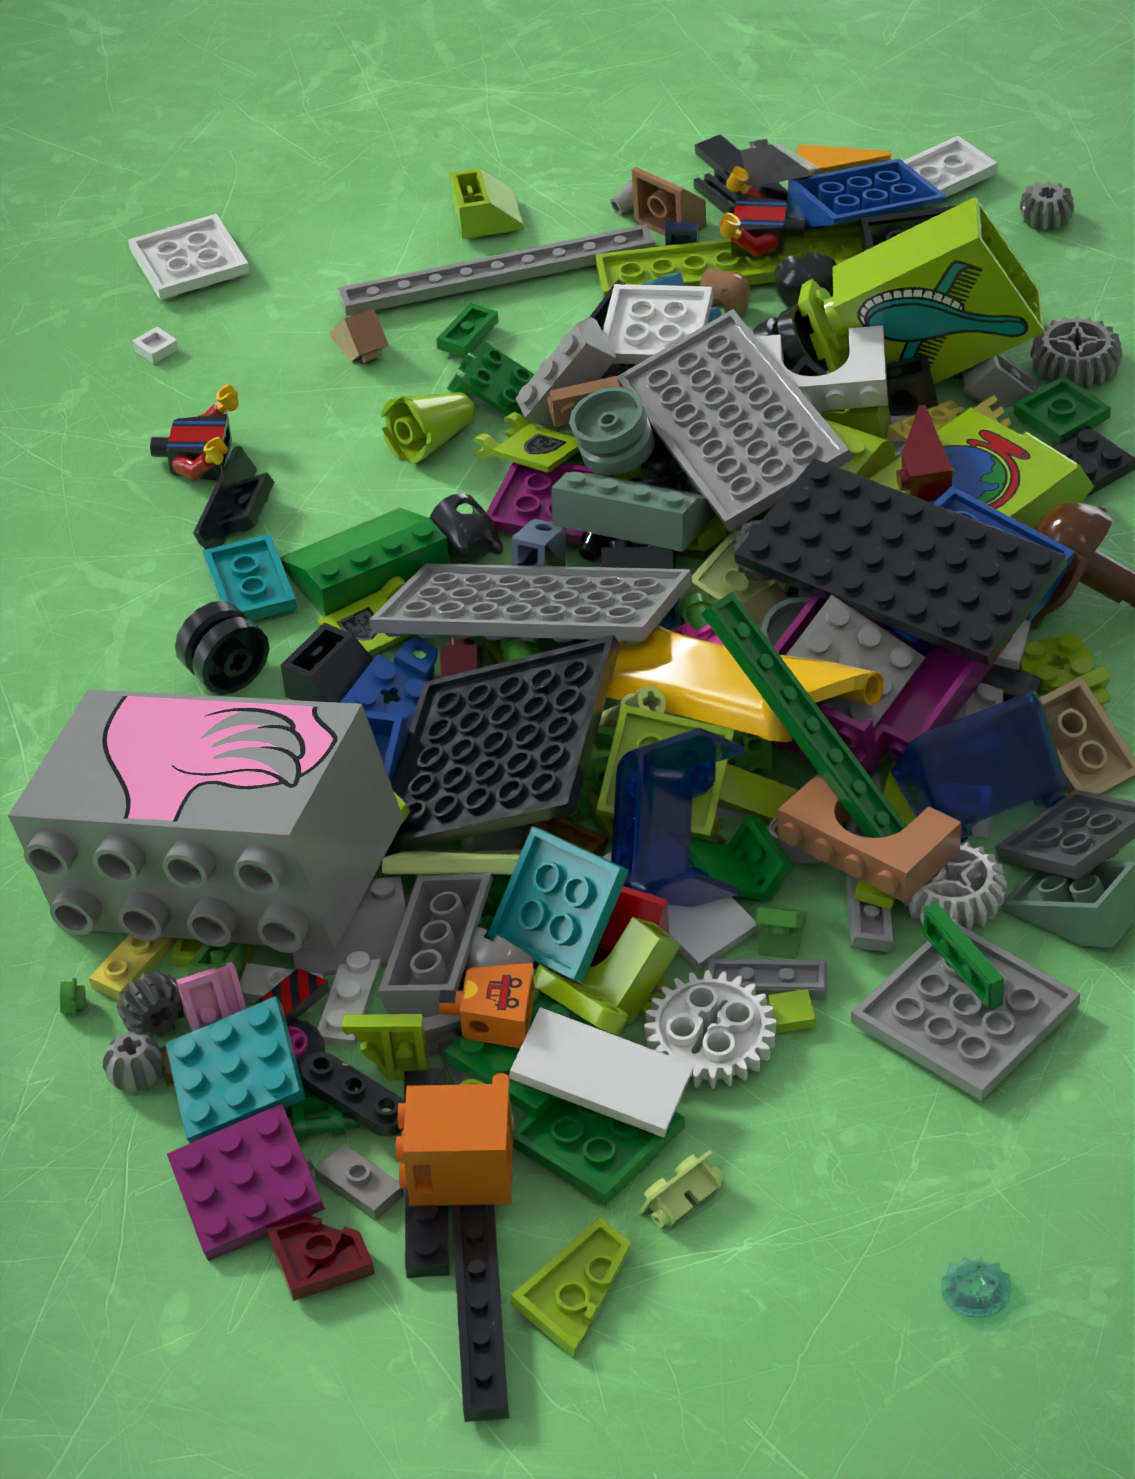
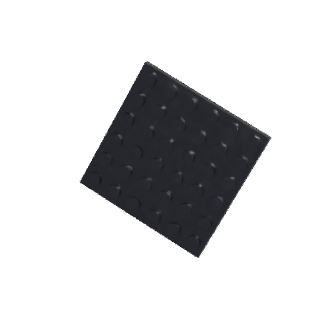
[385,635,621,856]

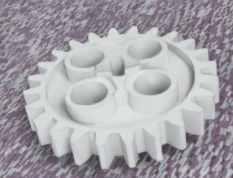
[644,970,776,1089]

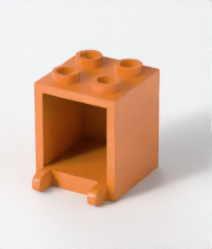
[396,1073,514,1206]

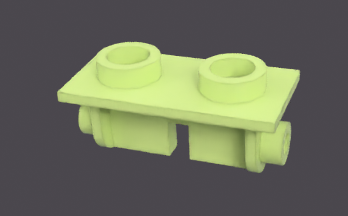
[639,1150,724,1228]

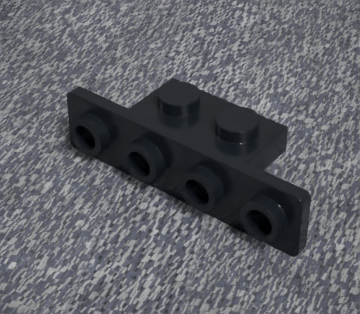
[193,446,275,550]

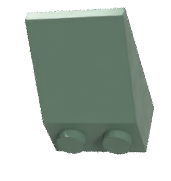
[1002,861,1135,948]

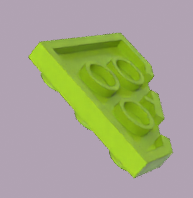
[798,278,850,373]

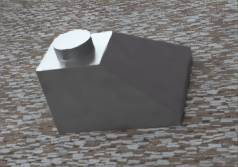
[741,138,821,187]

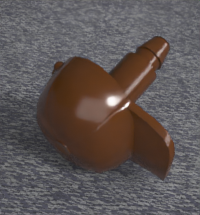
[1030,502,1135,629]

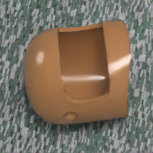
[700,268,751,317]

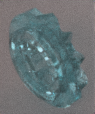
[941,1256,1011,1318]

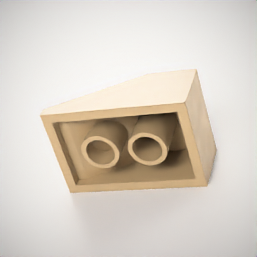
[1007,676,1135,795]

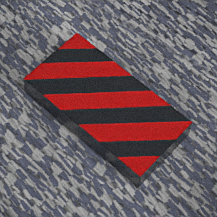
[250,968,330,1026]

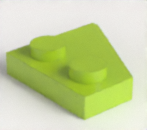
[342,1013,429,1080]

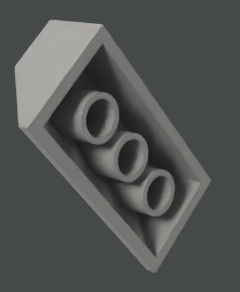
[378,873,493,1017]

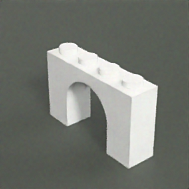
[757,325,888,411]

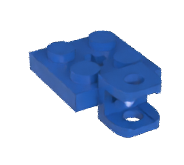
[340,637,438,729]

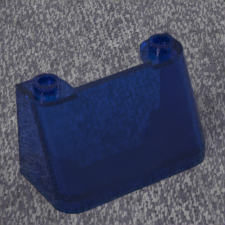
[890,691,1068,844]

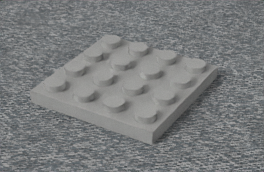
[851,922,1080,1101]

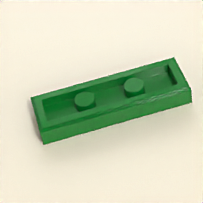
[923,902,1004,1011]

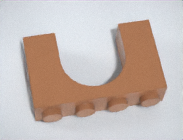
[778,773,961,903]

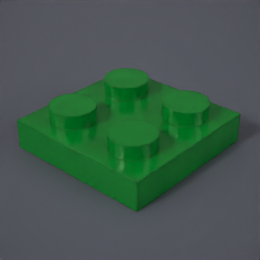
[1013,376,1111,444]

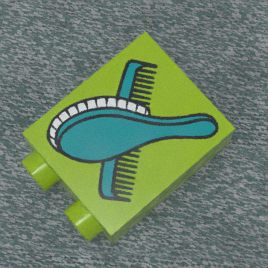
[824,197,1045,391]

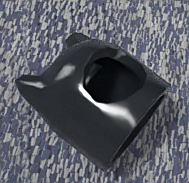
[429,493,503,563]

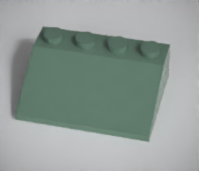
[552,472,716,552]

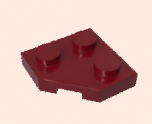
[266,1214,375,1301]

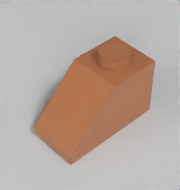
[330,308,389,363]

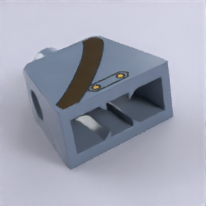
[512,519,567,567]

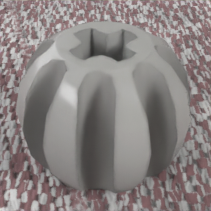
[103,1031,164,1093]

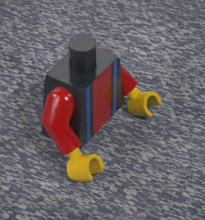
[719,166,806,257]
[150,384,239,481]

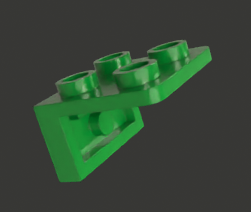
[446,341,535,416]
[681,815,795,902]

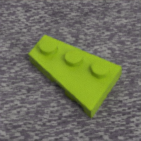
[510,1216,631,1358]

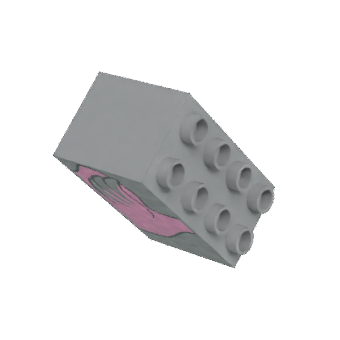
[8,690,404,953]

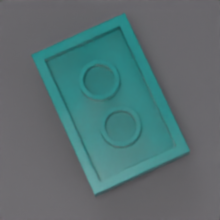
[203,534,297,621]

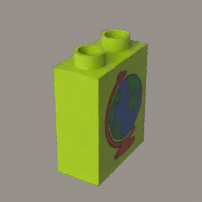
[870,407,1079,529]

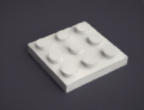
[128,214,250,300]
[603,284,713,364]

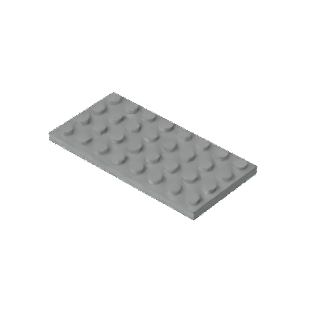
[617,309,853,531]
[369,563,692,644]

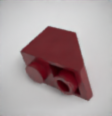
[440,638,483,678]

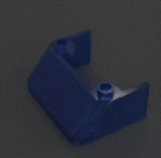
[611,728,744,907]

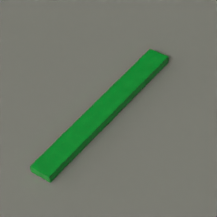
[701,592,907,838]

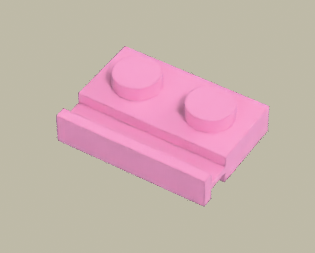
[176,962,247,1032]

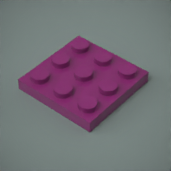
[486,462,614,547]
[167,1104,325,1261]

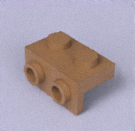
[547,376,620,427]

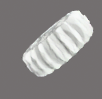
[902,841,1007,930]

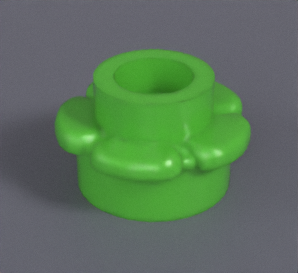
[60,978,86,1017]

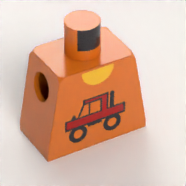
[439,963,535,1048]

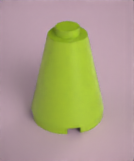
[381,392,475,464]

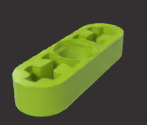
[534,964,629,1035]

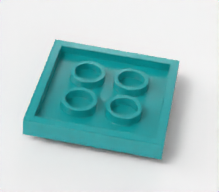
[487,826,629,982]
[165,996,306,1143]

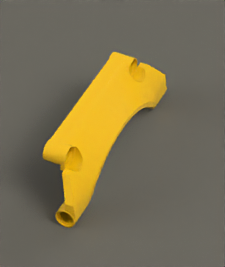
[607,625,884,742]

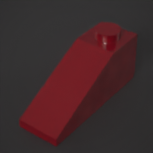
[896,405,953,502]

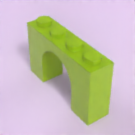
[577,917,682,1025]

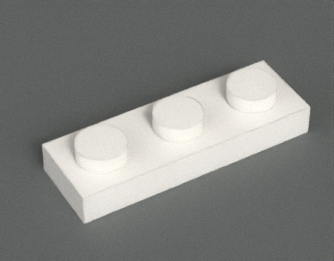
[318,951,381,1048]

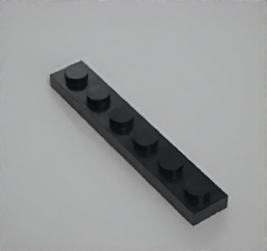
[404,1068,449,1278]
[451,1204,509,1422]

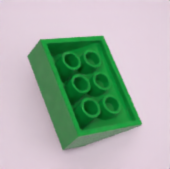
[279,508,450,617]

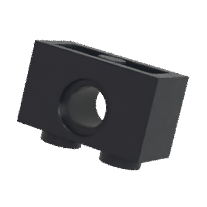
[886,354,939,416]

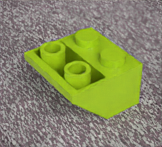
[449,168,524,239]

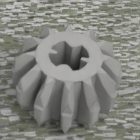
[1020,181,1074,231]

